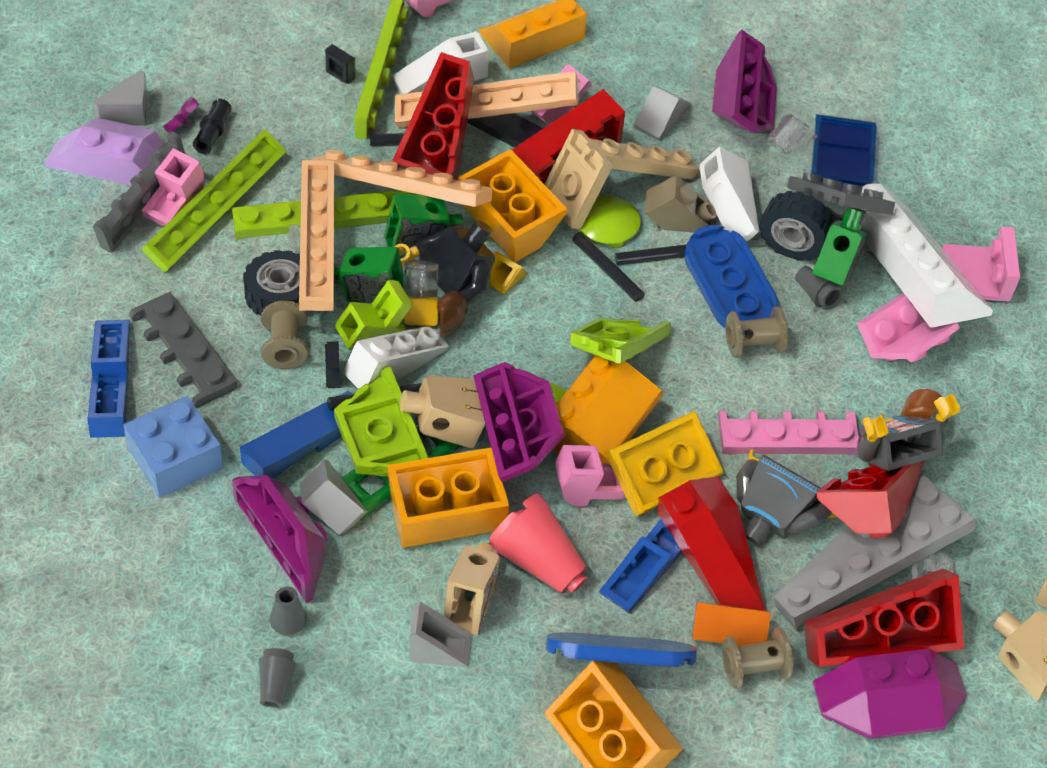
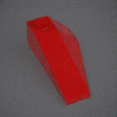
[657,476,765,611]

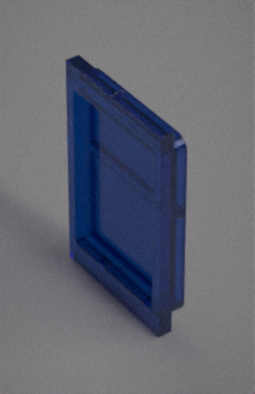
[811,114,877,188]

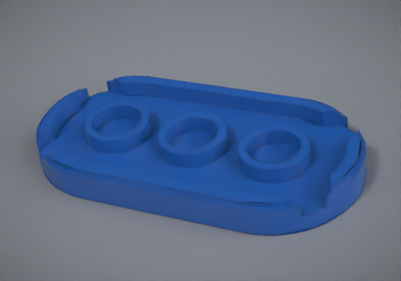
[684,225,779,335]
[546,632,697,667]

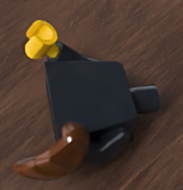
[394,220,495,338]

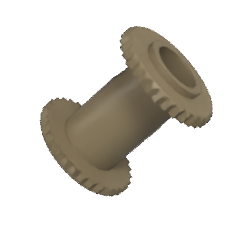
[261,301,309,369]
[726,306,788,358]
[722,627,794,689]

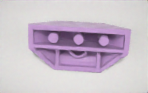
[44,117,164,185]

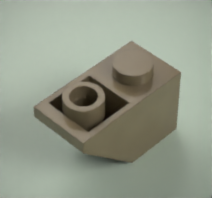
[645,175,716,233]

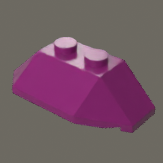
[712,30,777,133]
[473,362,565,482]
[232,475,328,603]
[812,649,967,739]

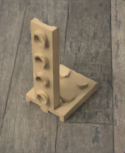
[544,129,700,229]

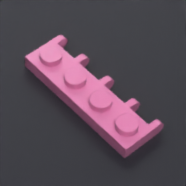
[718,411,859,455]

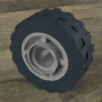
[759,191,834,261]
[243,250,300,315]

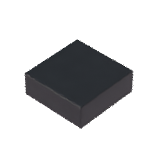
[325,44,355,84]
[325,341,340,388]

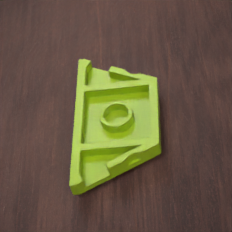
[570,318,671,364]
[334,366,428,477]

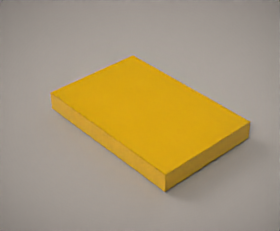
[605,410,725,517]

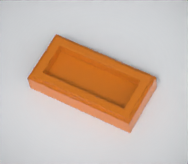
[692,602,771,646]

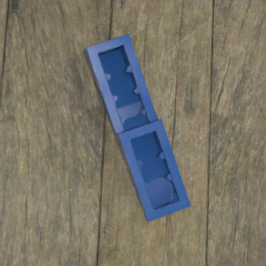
[87,319,130,438]
[240,391,352,478]
[599,519,683,613]

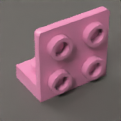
[942,227,1020,302]
[857,293,960,362]

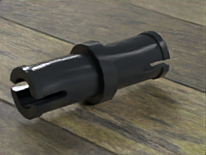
[193,98,232,154]

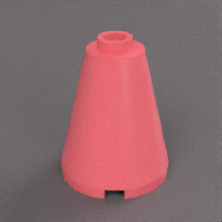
[488,493,587,593]

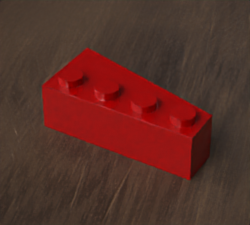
[392,52,474,180]
[512,89,626,184]
[804,568,964,667]

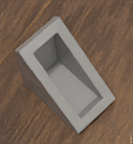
[93,70,148,125]
[634,86,691,141]
[300,459,368,536]
[409,601,472,667]

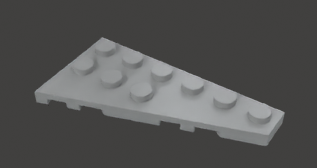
[774,473,976,628]

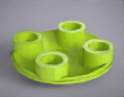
[578,195,640,248]

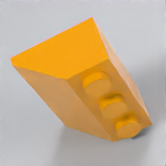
[479,0,587,69]
[458,149,567,263]
[553,355,663,465]
[387,448,509,548]
[544,661,683,768]

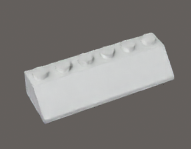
[861,183,993,328]

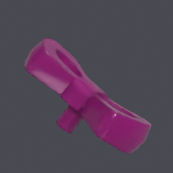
[163,97,200,133]

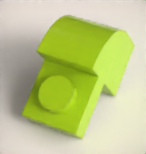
[334,280,413,350]

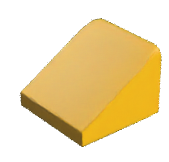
[489,251,528,295]
[404,294,439,326]

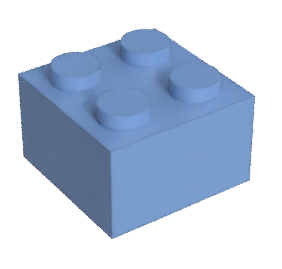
[123,395,223,498]

